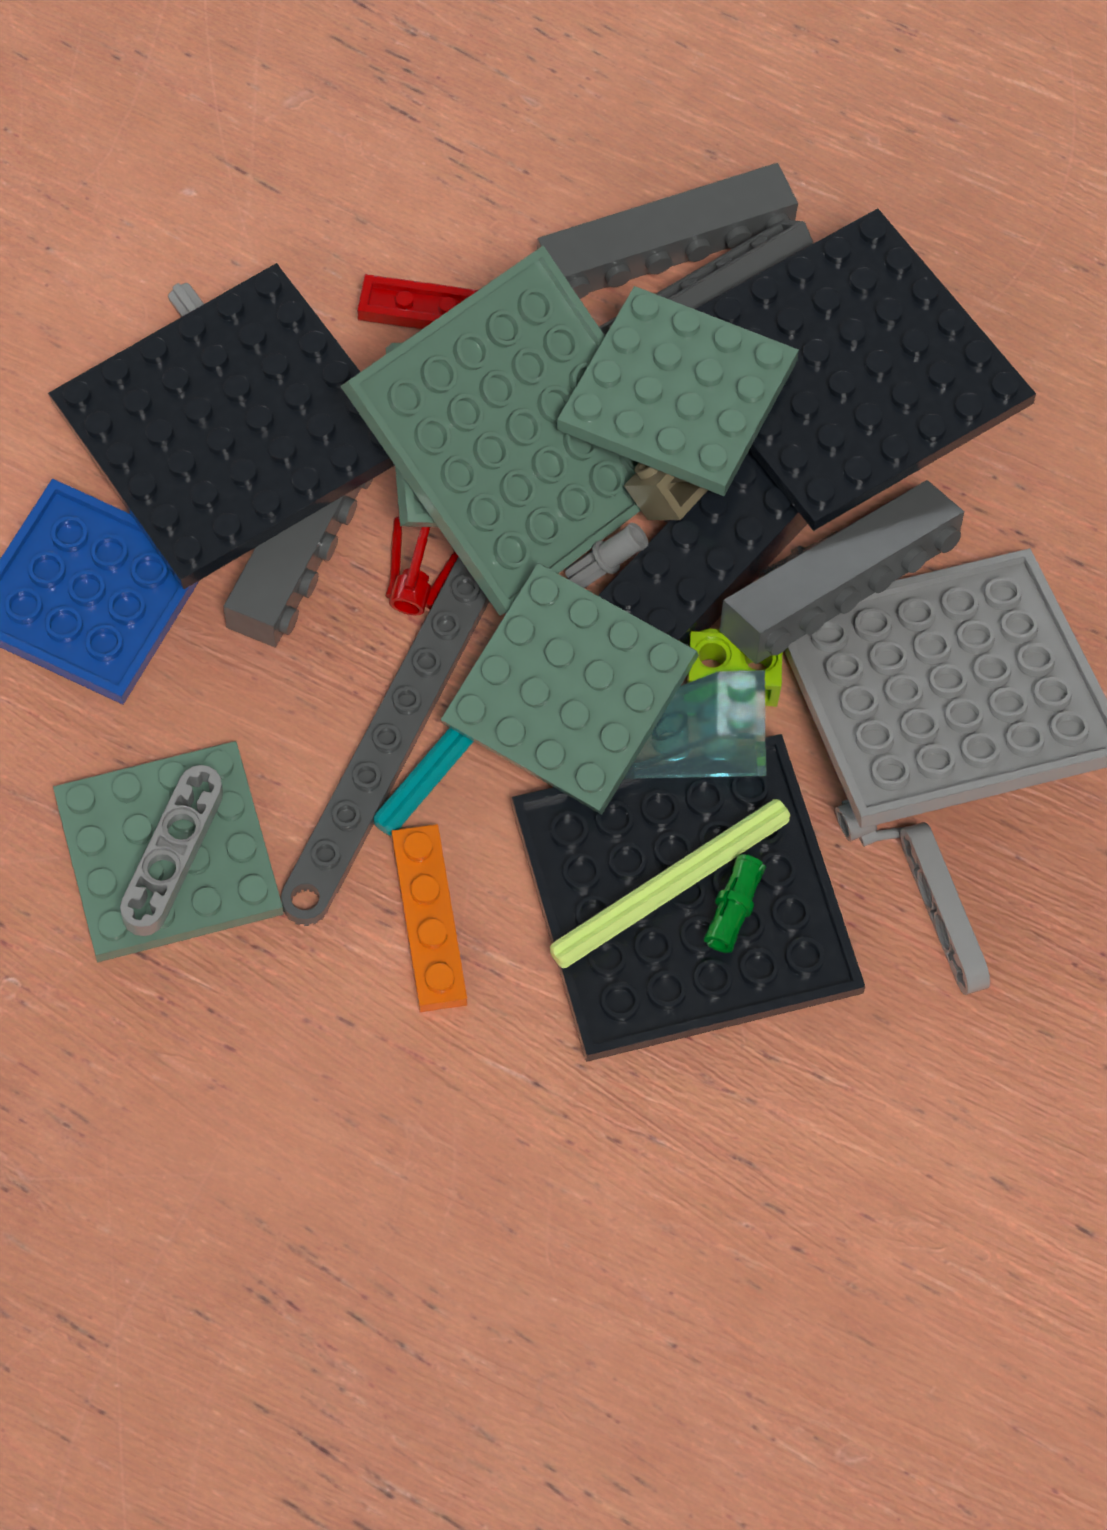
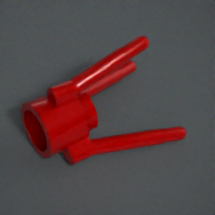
[385,517,459,616]

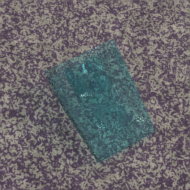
[625,670,767,779]

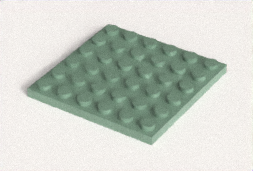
[341,246,641,616]

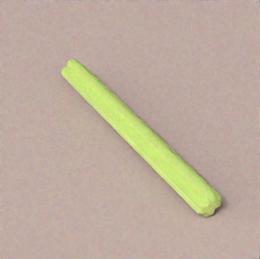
[550,799,790,968]

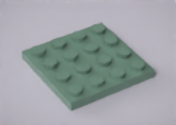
[557,286,799,496]
[441,563,699,815]
[53,741,284,963]

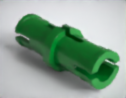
[704,855,766,953]

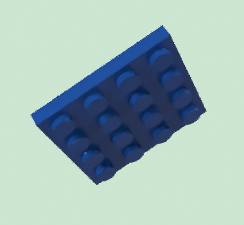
[0,479,200,705]

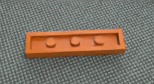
[391,824,467,1012]

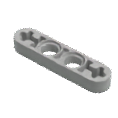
[120,765,223,936]
[900,822,990,995]

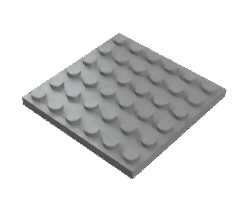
[784,548,1107,829]

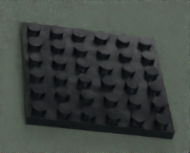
[695,208,1036,531]
[48,263,395,589]
[511,734,866,1062]

